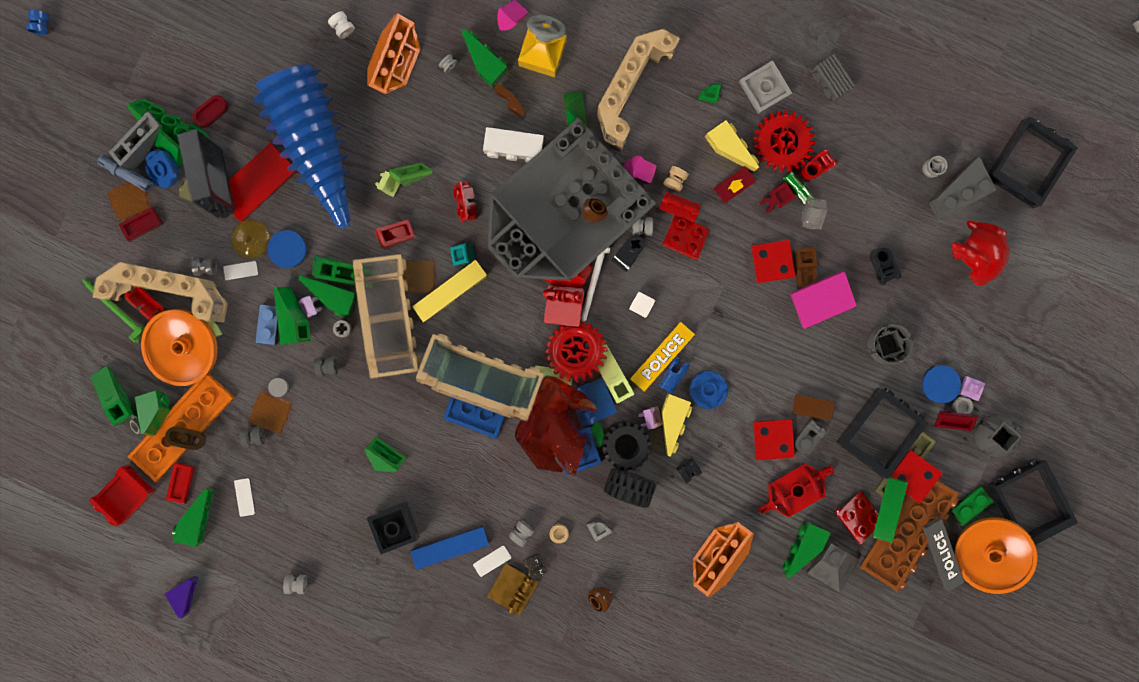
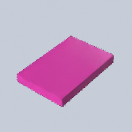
[790,271,856,329]

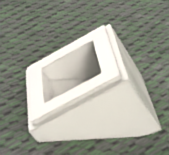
[629,292,656,318]

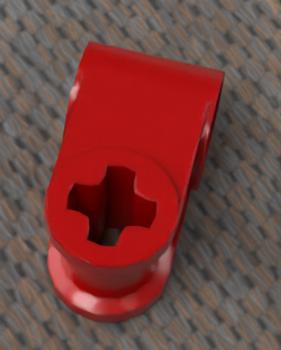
[800,147,839,181]

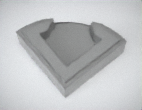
[586,522,612,541]

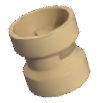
[663,166,689,192]

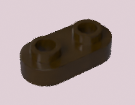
[165,426,206,450]

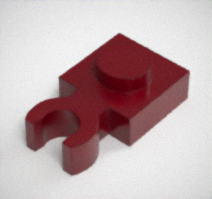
[760,182,796,213]

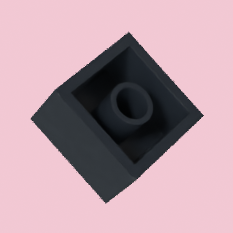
[367,501,420,555]

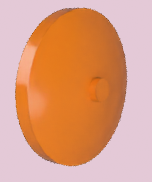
[141,309,218,386]
[954,517,1037,594]

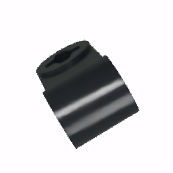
[611,236,644,272]
[870,247,901,286]

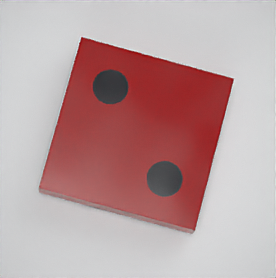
[751,240,795,284]
[753,419,795,460]
[887,450,943,504]

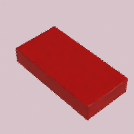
[166,462,195,504]

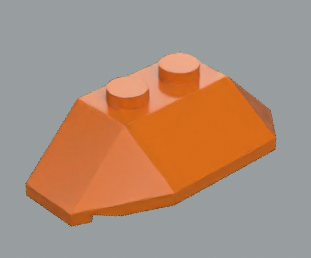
[367,13,420,94]
[693,522,754,597]

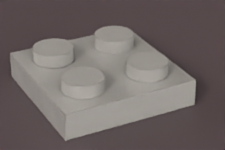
[739,61,792,114]

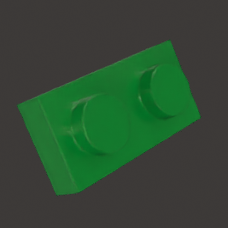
[949,486,993,526]

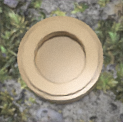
[550,523,569,544]

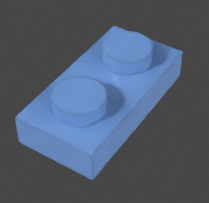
[255,305,278,345]

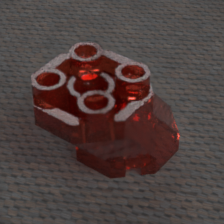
[541,407,588,476]

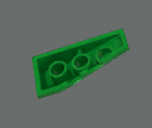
[127,99,210,166]

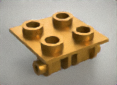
[487,563,539,616]

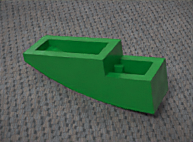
[873,477,908,543]

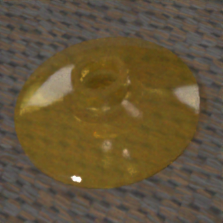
[231,220,270,259]

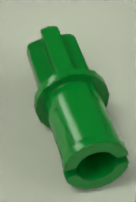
[783,171,816,206]

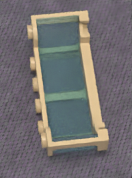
[416,334,544,421]

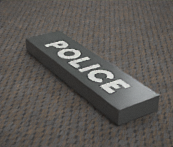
[922,517,964,592]

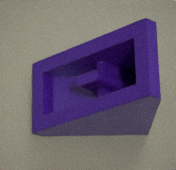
[165,576,198,619]

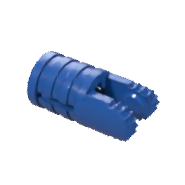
[658,357,690,394]

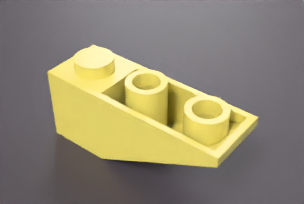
[705,120,759,172]
[661,394,692,457]

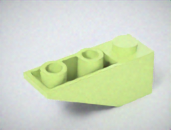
[597,344,634,404]

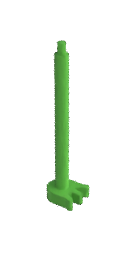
[82,278,146,343]

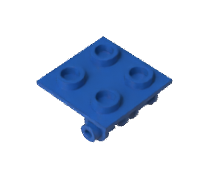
[570,377,617,427]

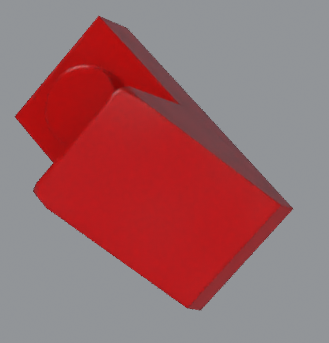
[374,219,415,249]

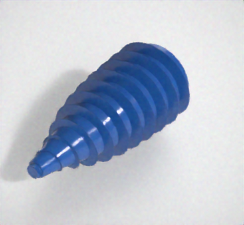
[253,65,351,229]

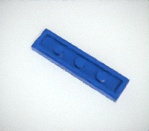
[410,526,489,570]

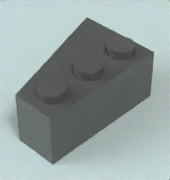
[929,156,997,219]

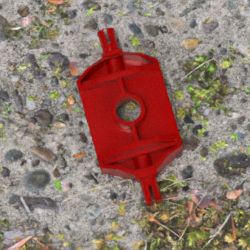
[758,462,834,518]

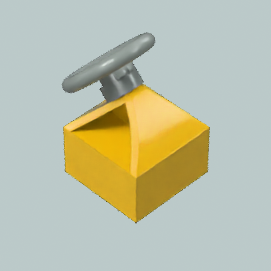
[518,15,567,78]

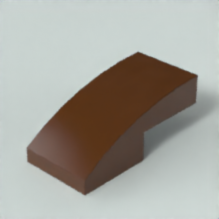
[493,83,526,119]
[796,247,818,289]
[792,394,836,421]

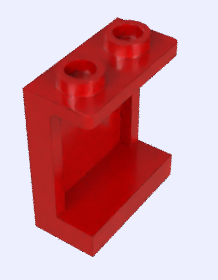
[89,465,155,527]

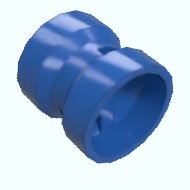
[26,10,49,35]

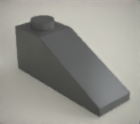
[108,111,161,170]

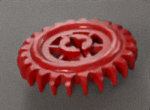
[753,110,816,173]
[545,321,608,382]

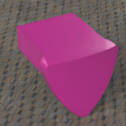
[497,0,529,30]
[623,156,657,184]

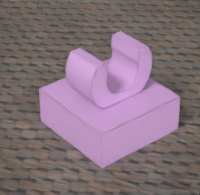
[298,296,323,319]
[959,376,985,401]
[638,406,663,429]

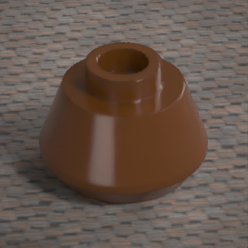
[582,198,608,223]
[588,586,613,612]

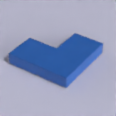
[560,426,602,476]

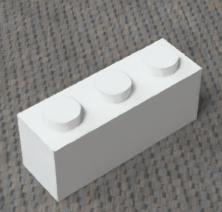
[483,127,544,163]

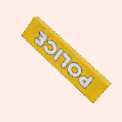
[630,322,695,391]

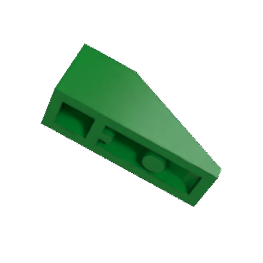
[311,254,376,288]
[299,276,357,318]
[172,487,214,547]

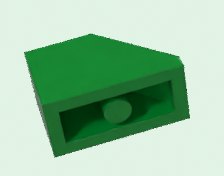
[135,390,170,436]

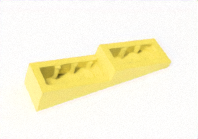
[412,260,487,323]

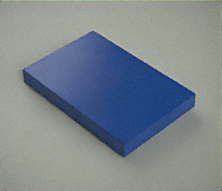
[443,383,510,439]

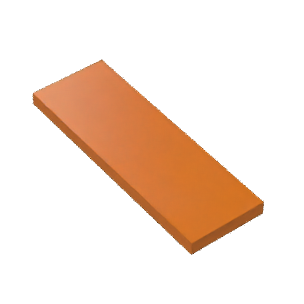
[127,374,235,483]

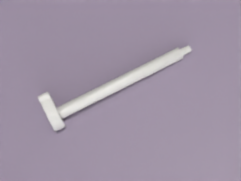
[580,247,611,323]

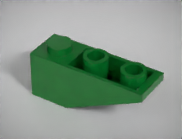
[461,29,508,88]
[274,287,311,345]
[91,366,138,426]
[782,521,830,578]

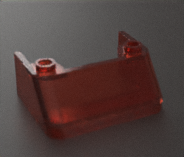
[515,375,597,473]

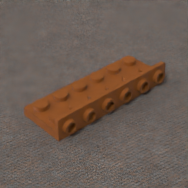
[860,481,959,592]

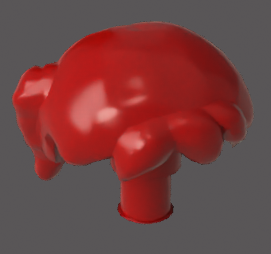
[951,220,1010,286]

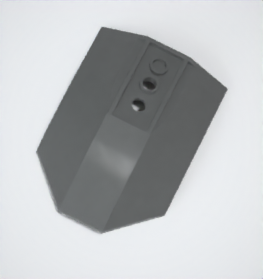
[488,118,656,280]

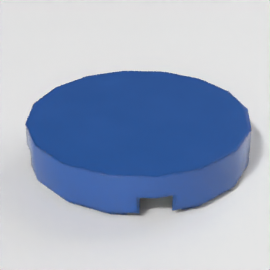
[145,149,179,189]
[267,230,307,269]
[922,365,961,404]
[689,371,728,409]

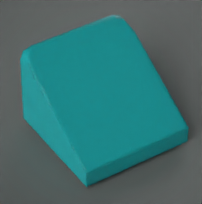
[450,243,476,266]

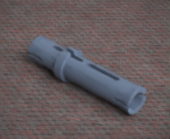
[97,154,153,193]

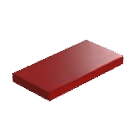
[229,142,298,223]

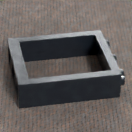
[988,117,1078,208]
[178,129,236,218]
[836,388,929,479]
[988,458,1078,545]

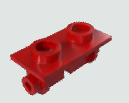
[453,181,478,223]
[659,191,701,223]
[124,286,165,321]

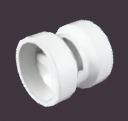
[328,11,355,39]

